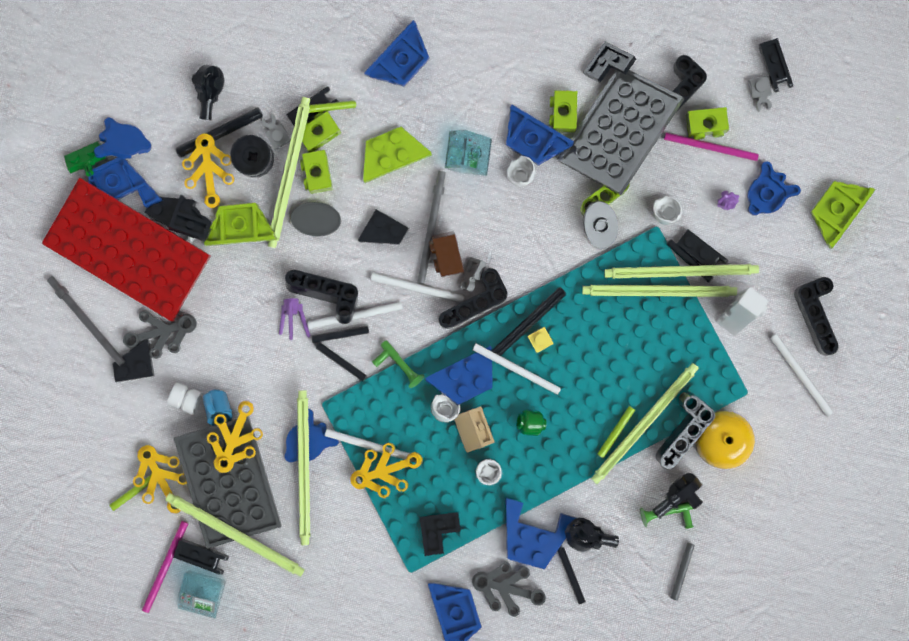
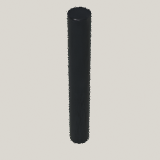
[666,239,714,283]
[312,326,369,343]
[316,342,366,381]
[558,547,586,604]

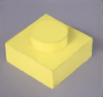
[527,327,554,353]

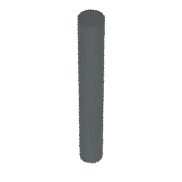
[670,542,695,601]

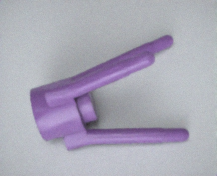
[279,298,310,340]

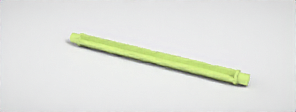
[268,97,310,248]
[604,264,759,279]
[582,285,737,297]
[591,363,699,484]
[297,390,311,545]
[165,493,305,577]

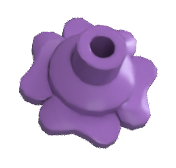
[717,191,739,210]

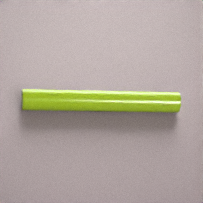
[309,100,356,113]
[597,406,635,458]
[109,474,152,511]

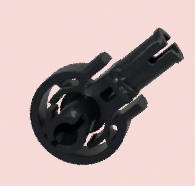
[192,65,224,120]
[652,473,703,519]
[565,517,619,552]

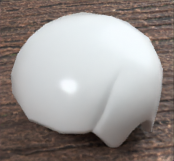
[507,156,536,186]
[653,196,682,225]
[431,394,460,422]

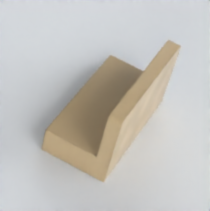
[454,406,495,453]

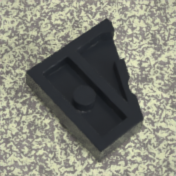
[168,194,212,242]
[144,197,197,228]
[357,209,409,245]
[112,340,154,382]

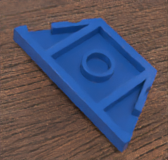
[364,20,430,87]
[506,105,574,166]
[424,346,493,405]
[428,583,482,641]

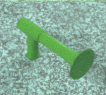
[372,340,425,388]
[640,502,694,529]

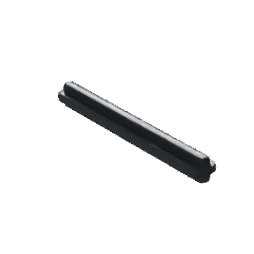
[175,108,263,157]
[492,287,566,356]

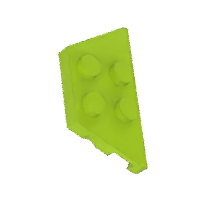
[363,127,432,183]
[810,181,876,249]
[204,203,277,246]

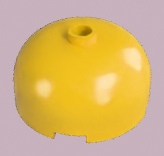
[695,411,755,469]

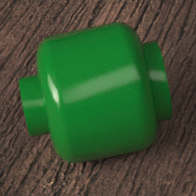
[516,410,547,436]

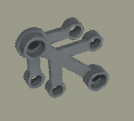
[123,311,197,359]
[472,561,546,617]

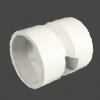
[167,382,203,415]
[476,459,502,485]

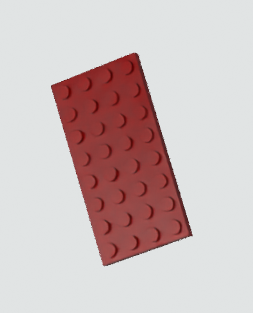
[41,178,211,322]

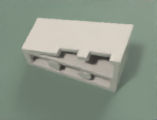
[716,287,769,336]

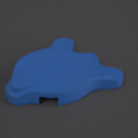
[94,117,151,159]
[748,161,801,216]
[285,409,339,463]

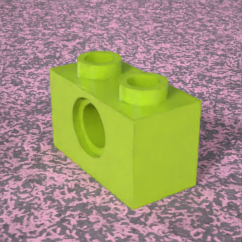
[549,90,578,133]
[686,107,729,139]
[302,111,341,153]
[300,150,333,194]

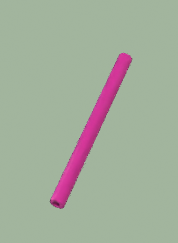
[664,132,759,161]
[142,521,189,613]

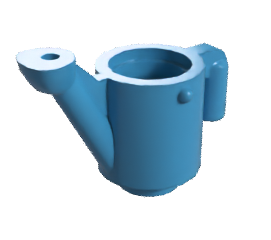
[203,390,233,426]

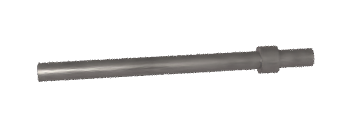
[417,171,446,284]
[47,276,125,366]

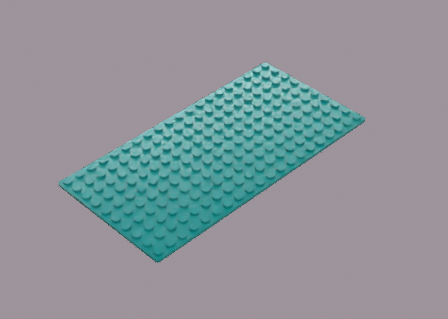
[322,227,748,573]

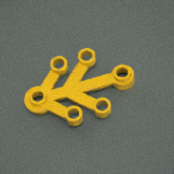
[182,134,235,208]
[207,400,263,473]
[350,443,423,498]
[133,445,187,513]

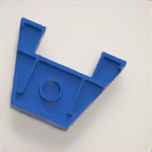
[88,157,162,208]
[505,497,577,570]

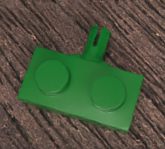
[64,141,105,176]

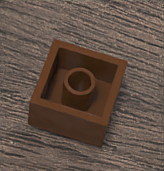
[429,231,464,277]

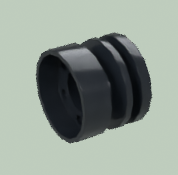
[230,135,274,178]

